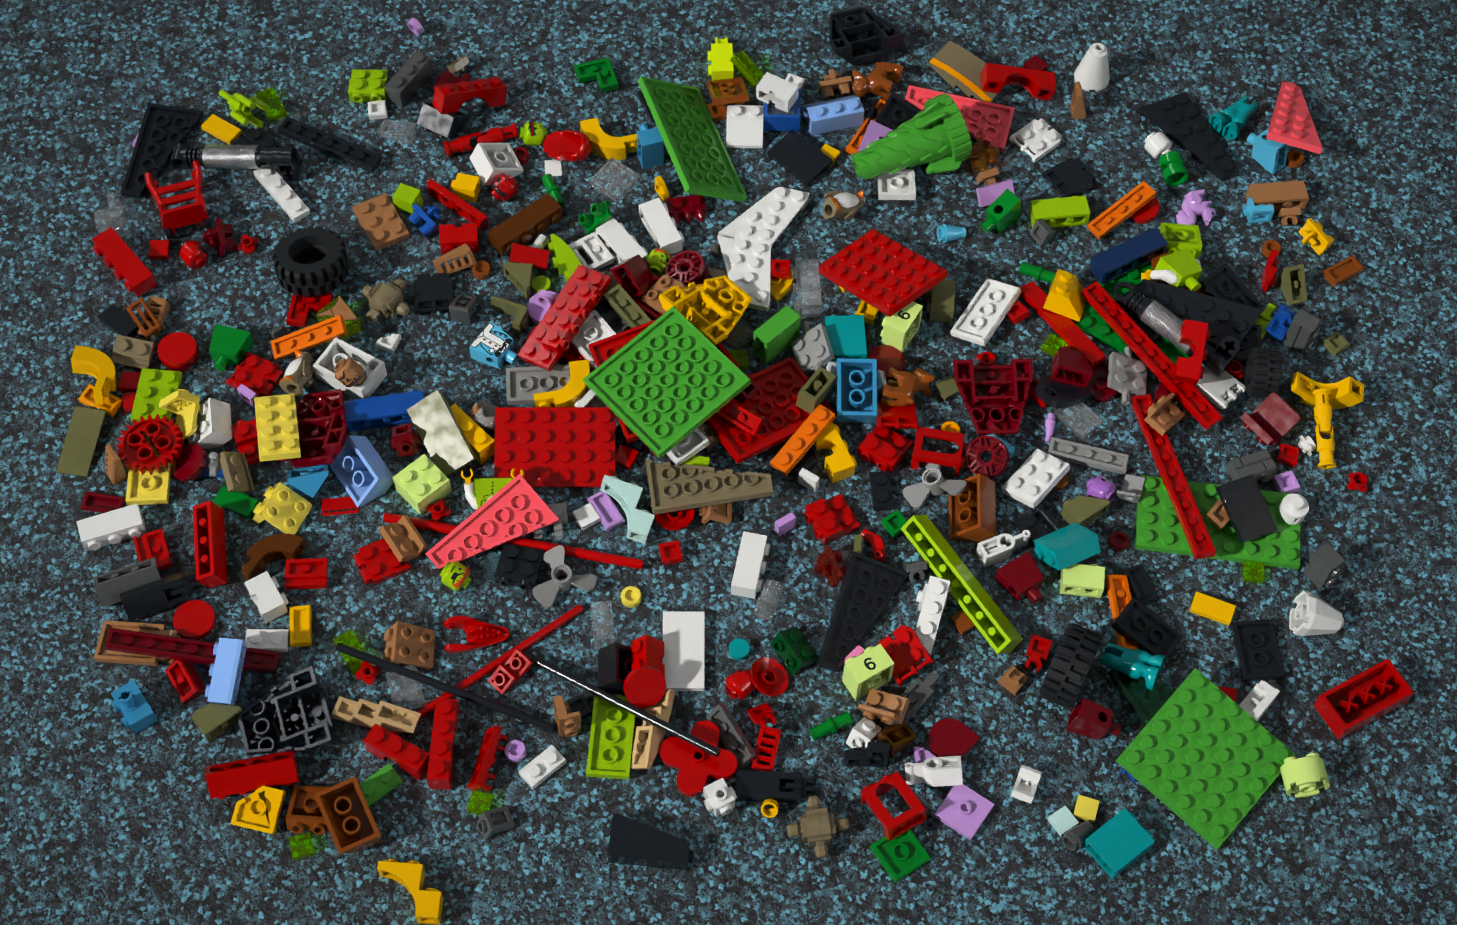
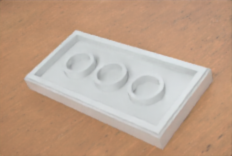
[950,278,1021,346]
[662,611,705,691]

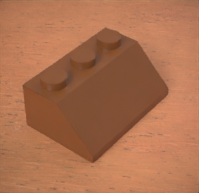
[948,473,996,542]
[314,776,382,855]

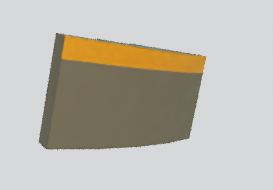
[928,41,1005,102]

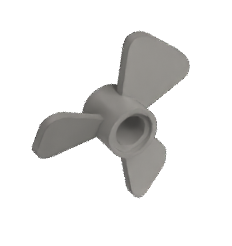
[903,450,968,509]
[533,545,597,609]

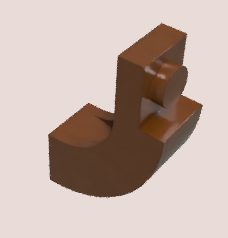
[241,534,307,582]

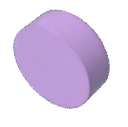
[407,18,424,36]
[504,740,526,763]

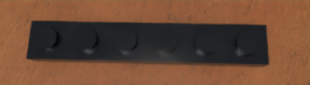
[277,116,382,173]

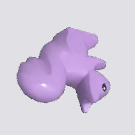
[1176,189,1216,226]

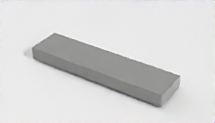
[1048,437,1130,475]

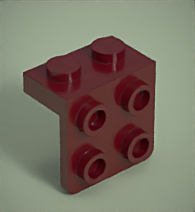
[1240,392,1301,447]

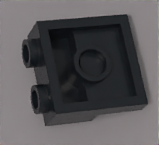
[495,543,545,590]

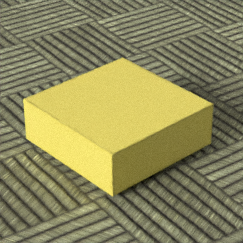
[1073,795,1100,823]

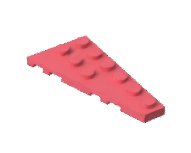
[1266,81,1323,154]
[905,85,1015,154]
[425,474,560,570]

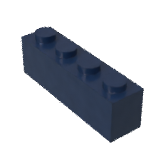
[1089,228,1168,285]

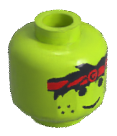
[519,121,547,146]

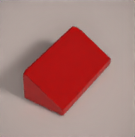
[165,660,206,703]

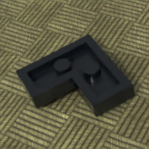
[843,740,890,767]

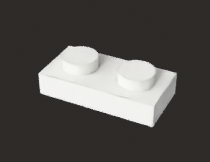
[245,629,290,652]
[519,745,566,789]

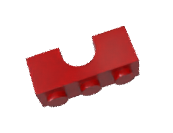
[1173,319,1211,384]
[363,723,429,781]

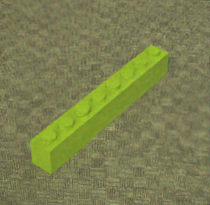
[901,515,1023,654]

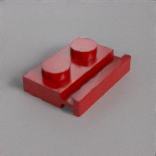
[133,528,173,570]
[284,558,329,590]

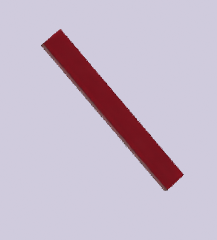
[105,628,280,674]

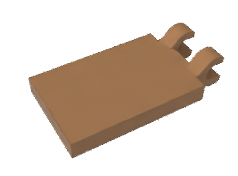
[93,620,181,666]

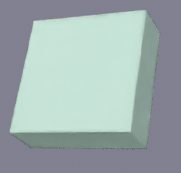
[1047,806,1079,837]

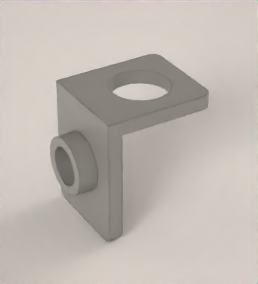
[1116,474,1145,503]

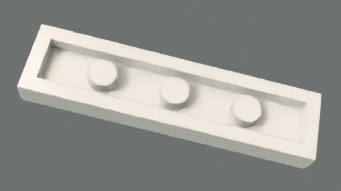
[253,166,311,223]
[915,576,951,661]

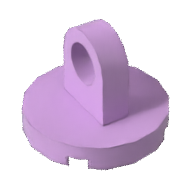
[527,289,559,324]

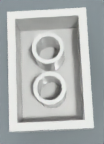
[313,337,387,399]

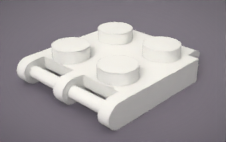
[1009,118,1062,163]
[1194,366,1246,409]

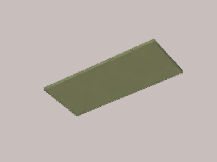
[56,406,106,477]

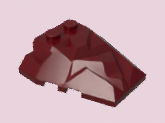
[953,359,1033,435]
[278,389,347,468]

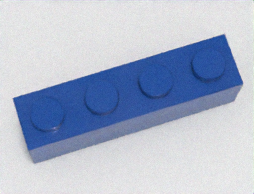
[344,390,424,432]

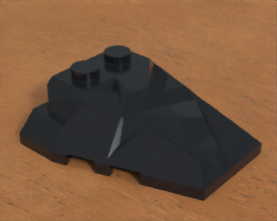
[237,666,335,755]

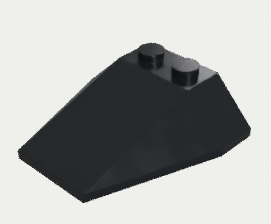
[829,7,903,65]

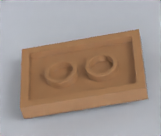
[352,193,410,252]

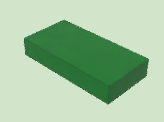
[213,485,259,520]

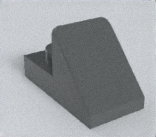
[449,294,477,324]

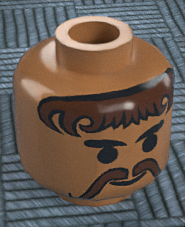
[334,358,364,387]

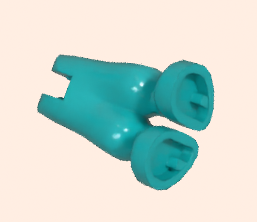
[1209,96,1259,140]
[1100,643,1166,691]

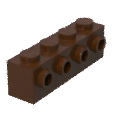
[488,193,563,257]

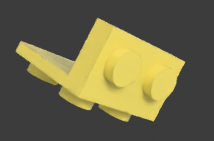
[159,389,201,440]
[252,482,312,535]

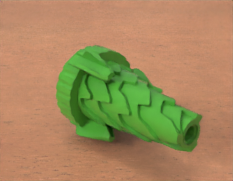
[851,93,972,179]

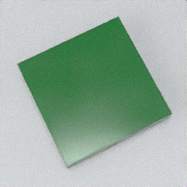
[870,829,931,883]

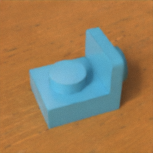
[1243,198,1275,223]

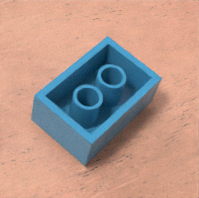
[835,358,877,423]

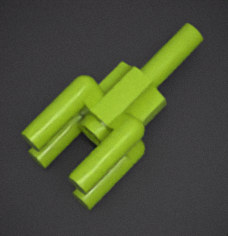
[219,89,270,128]

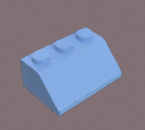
[801,95,864,136]
[329,436,394,507]
[205,638,247,706]

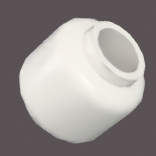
[1144,131,1172,159]

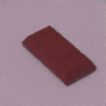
[80,491,126,513]

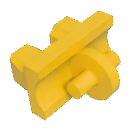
[1298,218,1334,255]

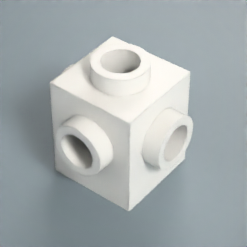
[703,778,737,817]

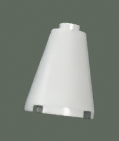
[1074,43,1110,92]

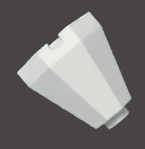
[1289,590,1344,636]

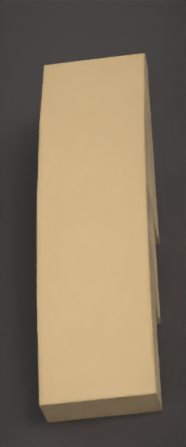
[630,689,675,769]
[332,696,421,733]

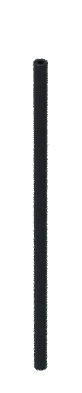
[335,642,556,732]
[523,650,721,757]

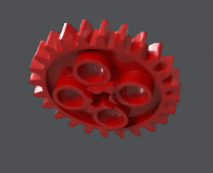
[116,414,184,475]

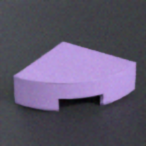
[913,746,936,763]

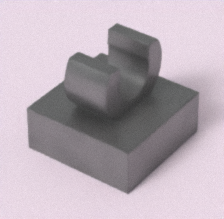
[1030,219,1056,246]
[902,560,927,582]

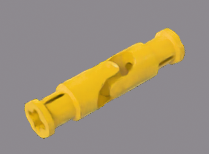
[1312,388,1336,469]

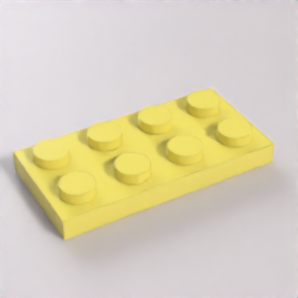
[254,394,301,462]
[126,431,172,505]

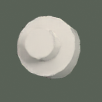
[1279,493,1309,525]

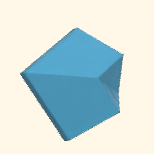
[287,464,329,498]

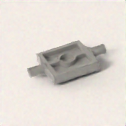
[790,321,835,375]
[1107,347,1147,405]

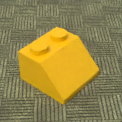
[1043,269,1086,322]

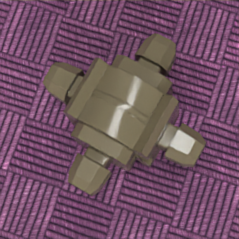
[362,278,410,323]
[786,796,849,859]

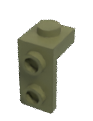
[491,296,529,336]

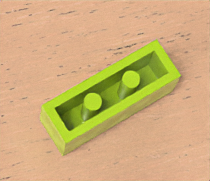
[1028,196,1090,228]

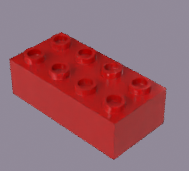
[1313,659,1414,740]

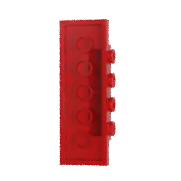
[517,265,612,372]

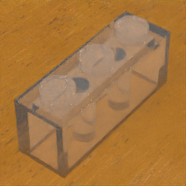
[792,259,822,318]

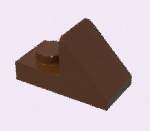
[877,722,917,758]

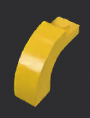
[580,118,637,160]
[71,345,117,405]
[533,359,590,407]
[1291,372,1364,409]

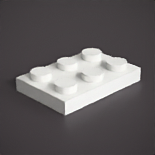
[1001,449,1070,509]

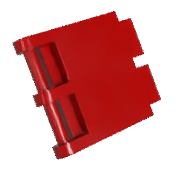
[225,352,284,397]
[876,398,917,429]
[353,538,412,585]
[877,624,934,686]

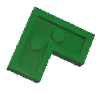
[574,57,619,93]

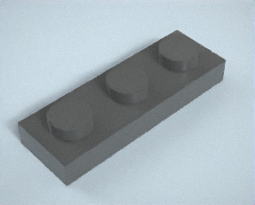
[706,703,757,769]

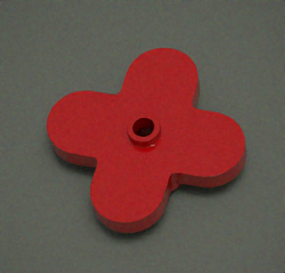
[659,720,737,797]

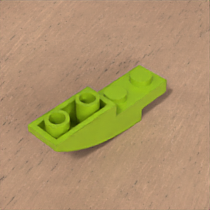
[548,234,582,282]

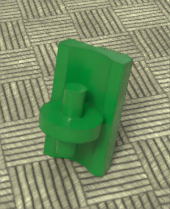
[579,200,613,235]

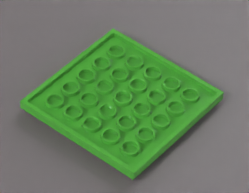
[583,306,751,459]
[1115,668,1296,850]

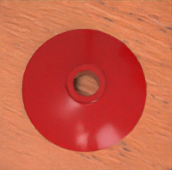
[654,508,694,531]
[750,657,788,697]

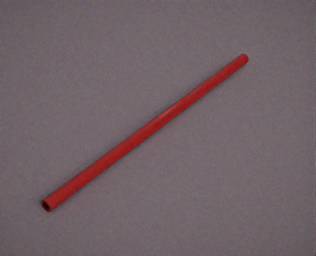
[383,512,644,570]

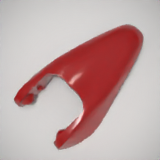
[444,616,509,653]

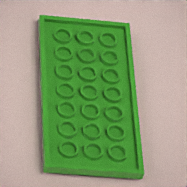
[638,76,748,202]
[1135,475,1300,570]

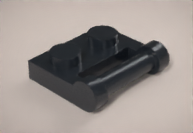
[1014,502,1064,548]

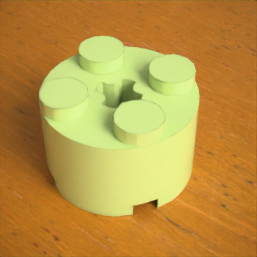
[1280,753,1330,798]

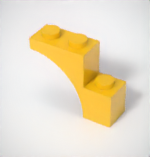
[377,859,444,925]

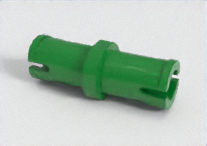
[542,174,565,208]
[1019,261,1056,284]
[808,711,853,741]

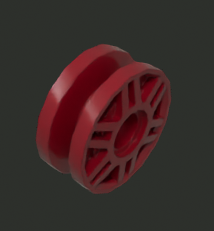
[666,250,709,286]
[965,435,1010,479]

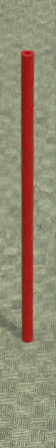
[390,604,584,735]

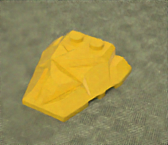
[659,275,753,345]

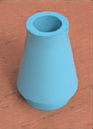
[937,224,966,243]

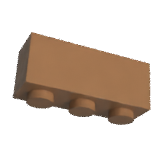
[1245,180,1309,212]

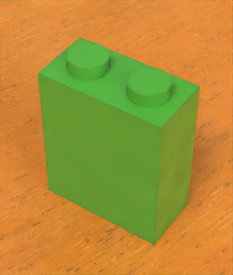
[753,305,801,364]

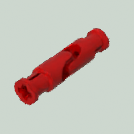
[443,123,518,157]

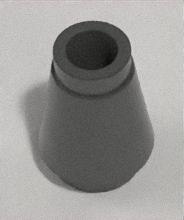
[1062,821,1094,851]

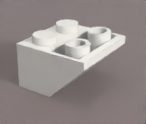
[188,398,233,449]

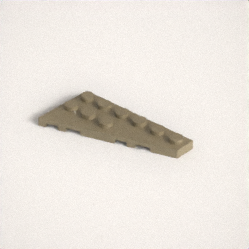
[646,459,774,515]

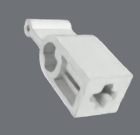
[976,530,1031,567]
[905,756,963,787]

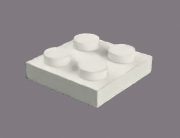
[877,169,916,200]

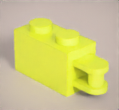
[707,37,734,81]

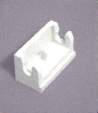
[1239,680,1280,721]

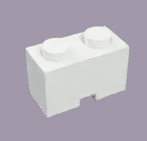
[756,72,799,113]
[244,571,289,624]

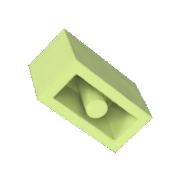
[1060,563,1105,598]

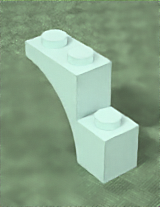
[600,475,655,544]

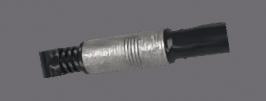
[170,144,303,182]
[1114,281,1240,376]

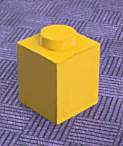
[451,173,481,203]

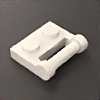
[568,232,614,271]

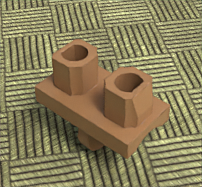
[817,69,852,100]

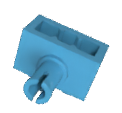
[637,123,666,169]
[111,680,158,734]

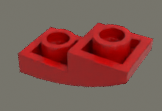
[1262,249,1279,292]
[488,649,534,695]

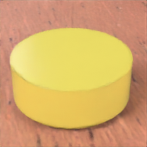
[621,586,642,608]

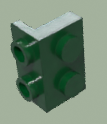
[770,626,819,676]

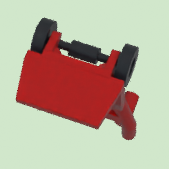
[144,160,212,239]

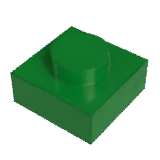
[881,509,907,538]

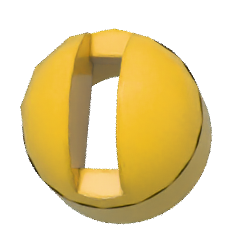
[761,798,779,818]

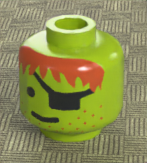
[647,248,672,277]
[440,561,472,592]

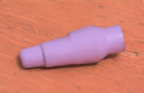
[1045,413,1056,442]

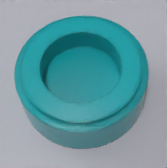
[729,638,750,661]

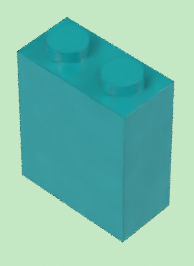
[824,314,867,362]
[1034,522,1101,571]
[1083,808,1155,880]

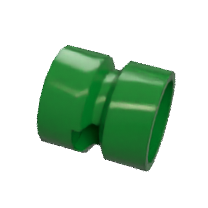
[1158,151,1189,186]

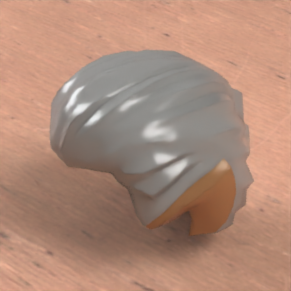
[471,400,497,430]

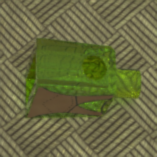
[316,295,362,341]

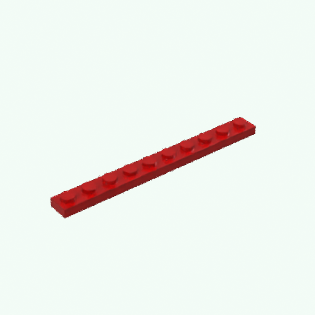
[1081,281,1223,431]
[1130,394,1216,560]

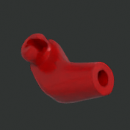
[861,528,886,562]

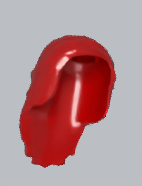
[542,130,592,163]

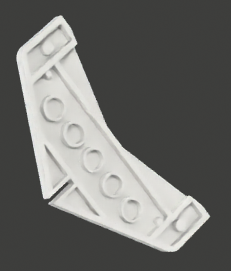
[717,187,810,312]

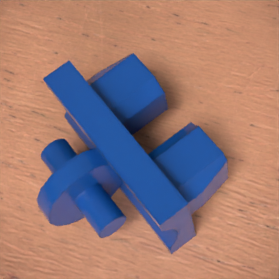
[408,203,441,238]
[1265,303,1297,341]

